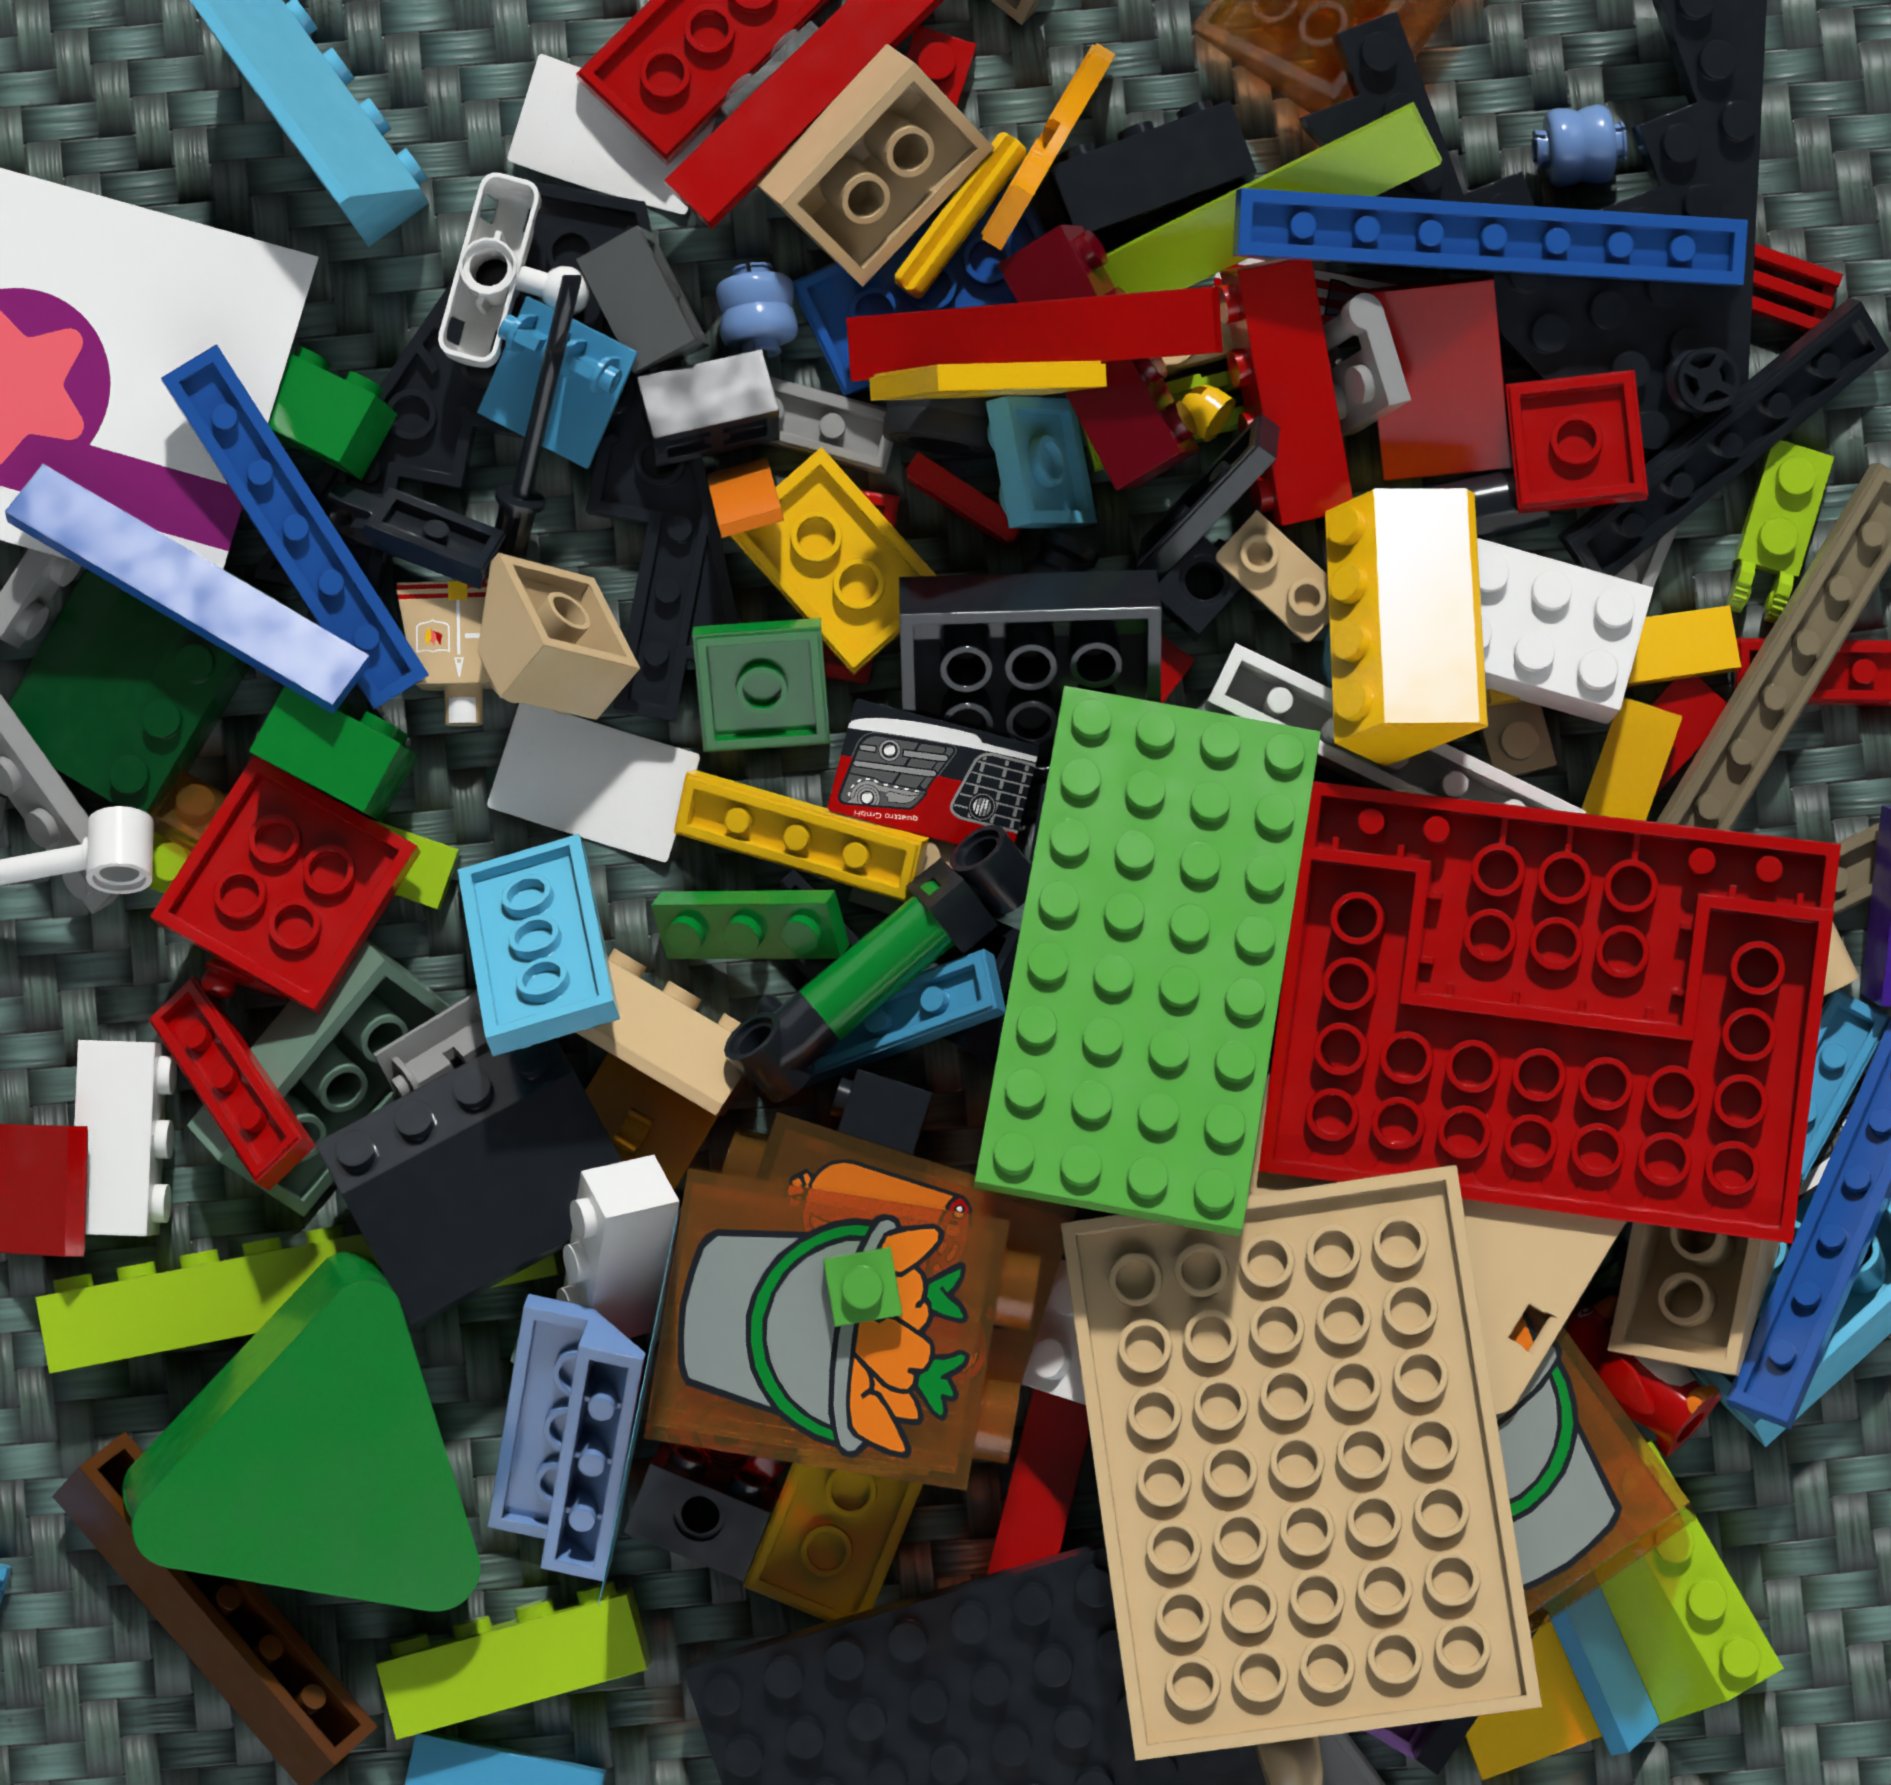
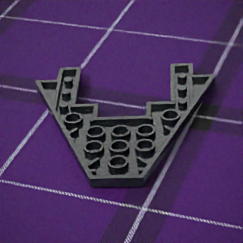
[1299,0,1767,464]
[254,180,740,723]

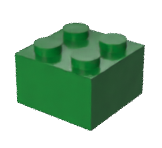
[249,686,419,822]

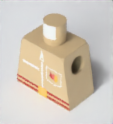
[397,580,493,726]

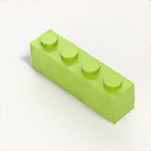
[376,1581,652,1740]

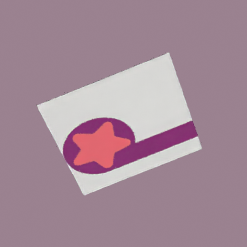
[0,168,319,569]

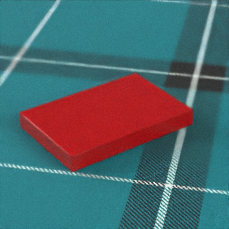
[1364,275,1511,481]

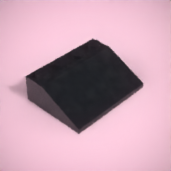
[899,570,1162,779]
[315,1038,623,1329]

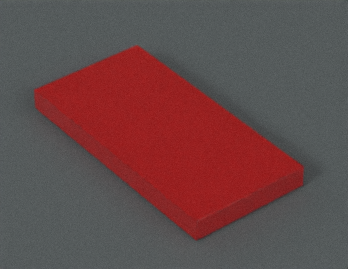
[576,0,833,166]

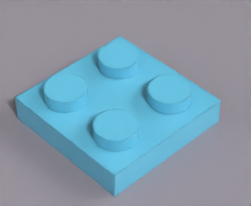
[986,396,1097,528]

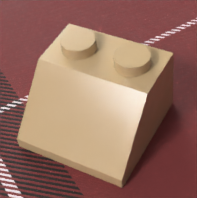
[477,553,640,720]

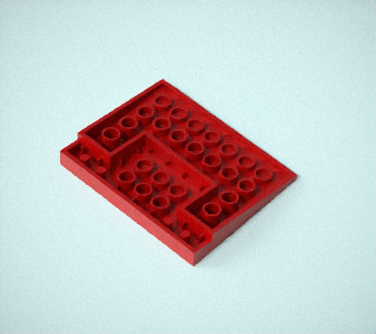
[1258,781,1841,1244]

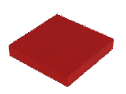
[1505,370,1648,514]
[0,1124,88,1257]

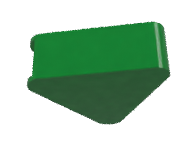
[122,1252,481,1612]

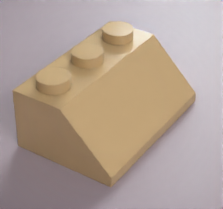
[755,44,994,287]
[575,948,745,1116]

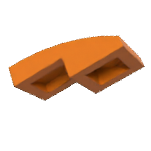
[707,457,784,538]

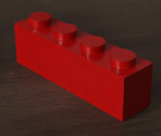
[1217,259,1353,526]

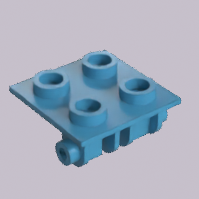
[477,296,639,469]

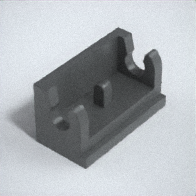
[576,225,710,374]

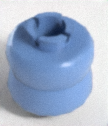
[1531,104,1627,188]
[716,262,798,358]

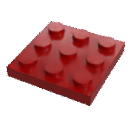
[150,755,421,1015]

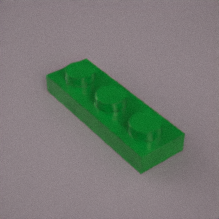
[651,890,850,959]

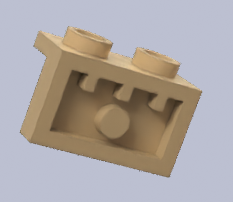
[1215,510,1329,643]

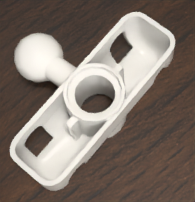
[438,172,591,368]

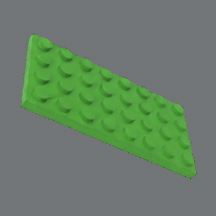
[974,686,1321,1236]

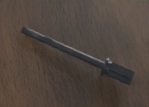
[495,275,582,559]

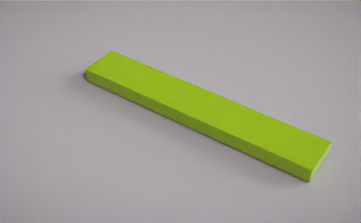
[1104,101,1442,294]

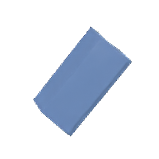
[487,1294,646,1582]

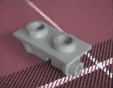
[373,991,490,1099]

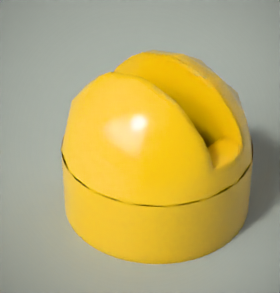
[1181,385,1236,442]

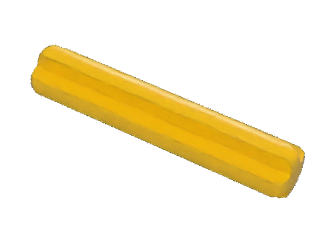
[894,132,1026,299]

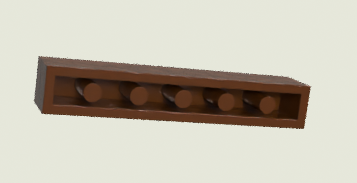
[52,1432,378,1785]

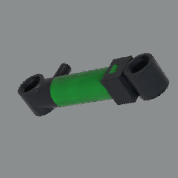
[724,825,1031,1103]

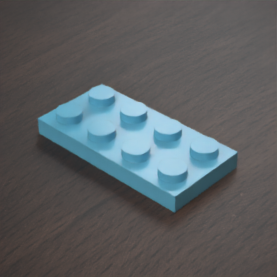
[457,834,620,1056]

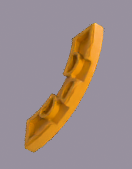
[981,43,1116,250]

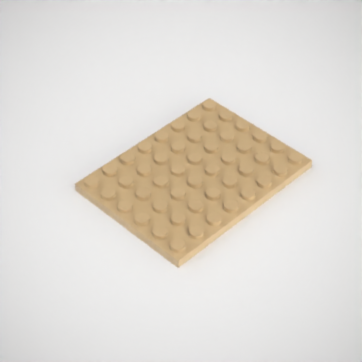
[1061,1165,1542,1761]

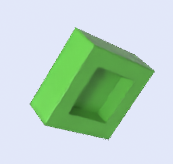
[823,1247,903,1327]

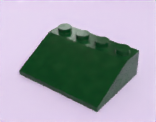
[8,569,280,823]

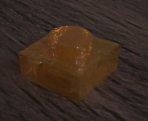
[150,771,228,852]

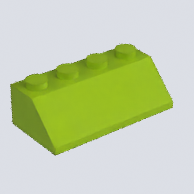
[1586,1434,1784,1724]

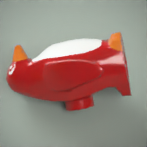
[1566,1294,1722,1458]

